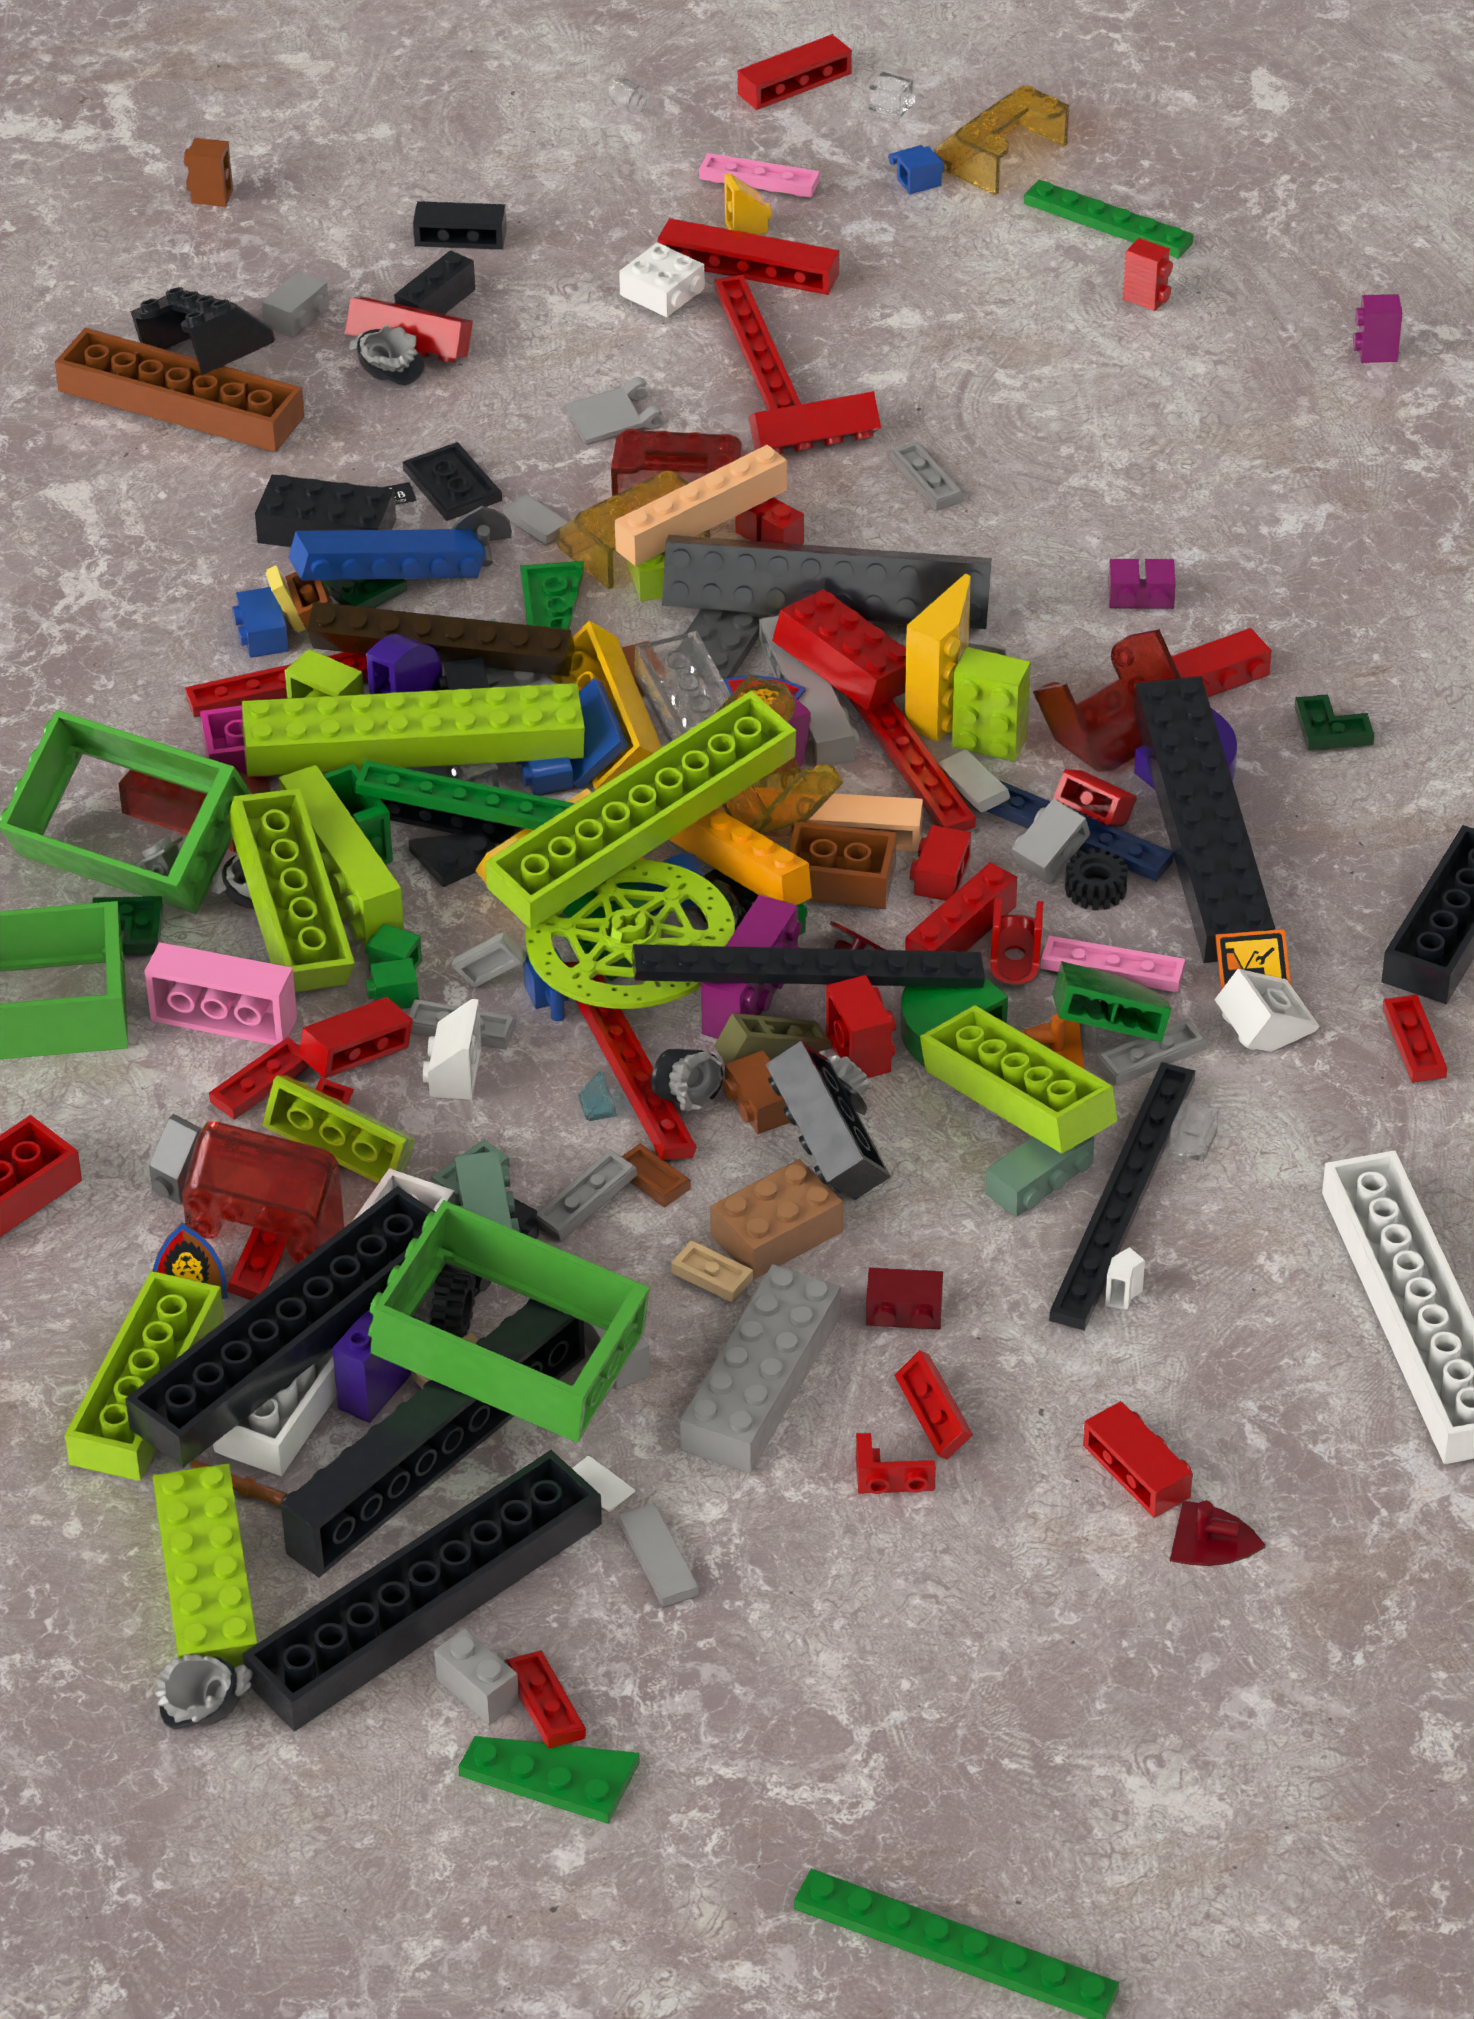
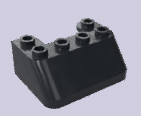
[130,287,275,374]

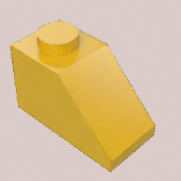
[724,173,772,235]

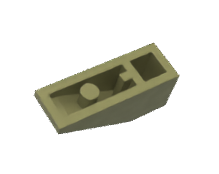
[714,1013,832,1064]

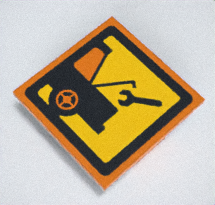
[1215,929,1291,990]

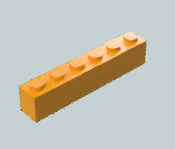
[669,808,812,906]

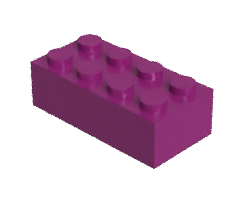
[701,894,801,1039]

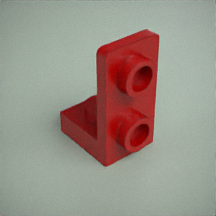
[856,1433,936,1494]

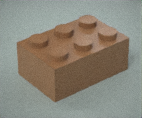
[710,1159,843,1280]

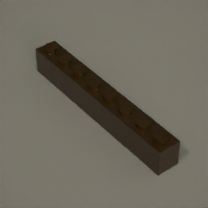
[307,602,575,677]

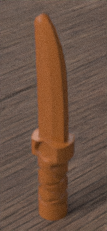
[191,1460,288,1507]

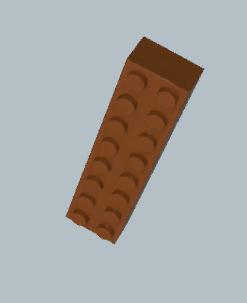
[55,328,305,452]

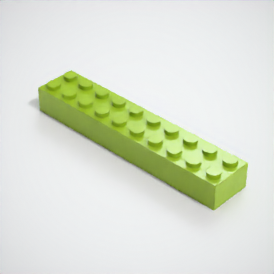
[242,683,585,777]
[486,690,796,929]

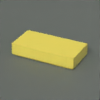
[266,565,306,633]

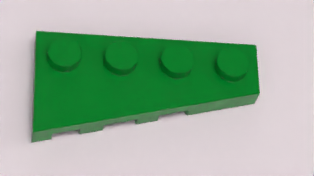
[520,561,584,630]
[458,1736,640,1824]

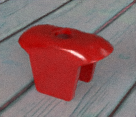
[990,898,1044,985]

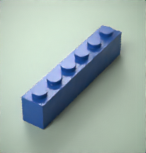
[288,529,486,580]

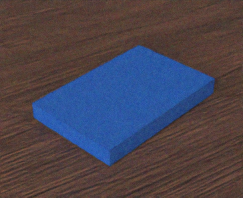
[570,678,628,789]

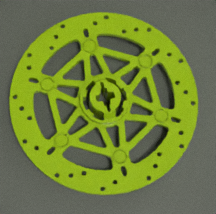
[525,860,735,1009]

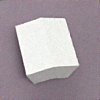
[1105,1247,1145,1310]

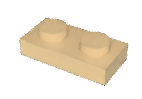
[671,1240,753,1303]

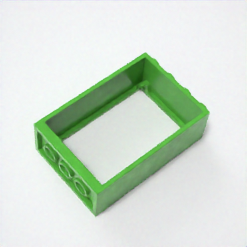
[0,710,252,914]
[0,901,128,1060]
[368,1200,650,1443]

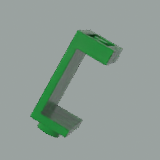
[323,763,393,864]

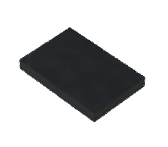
[403,442,502,521]

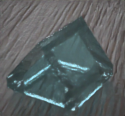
[578,1072,618,1121]

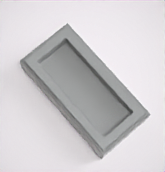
[503,494,569,545]
[451,932,527,988]

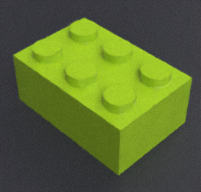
[952,647,1031,762]

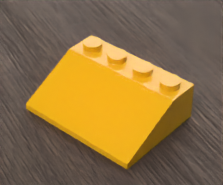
[905,574,971,742]

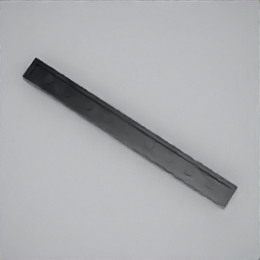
[631,944,985,988]
[1049,1062,1195,1331]

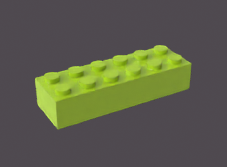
[279,765,404,948]
[227,788,355,992]
[920,1005,1118,1154]
[65,1271,224,1482]
[152,1463,257,1668]

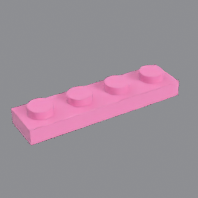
[699,153,820,197]
[1041,935,1185,992]

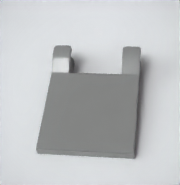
[565,377,663,445]

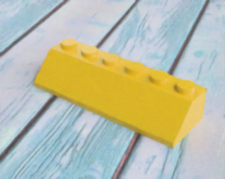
[550,620,662,790]

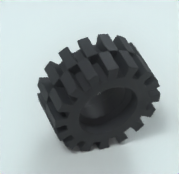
[1065,848,1128,910]
[430,1270,476,1338]

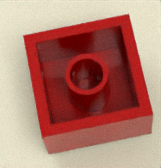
[826,975,896,1078]

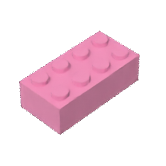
[144,942,297,1045]

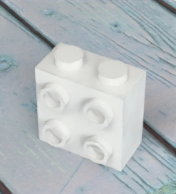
[619,243,705,317]

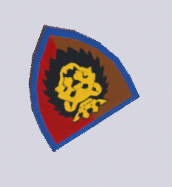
[152,1222,228,1299]

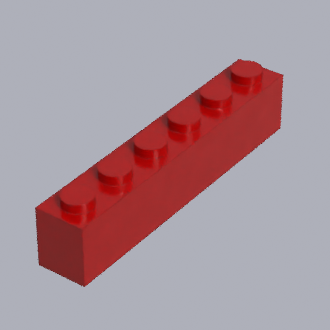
[658,218,839,295]

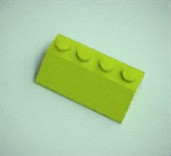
[262,1075,415,1184]

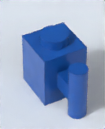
[888,145,944,194]
[523,948,569,1021]

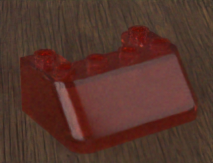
[611,429,745,508]
[1033,629,1181,772]
[182,1121,345,1263]

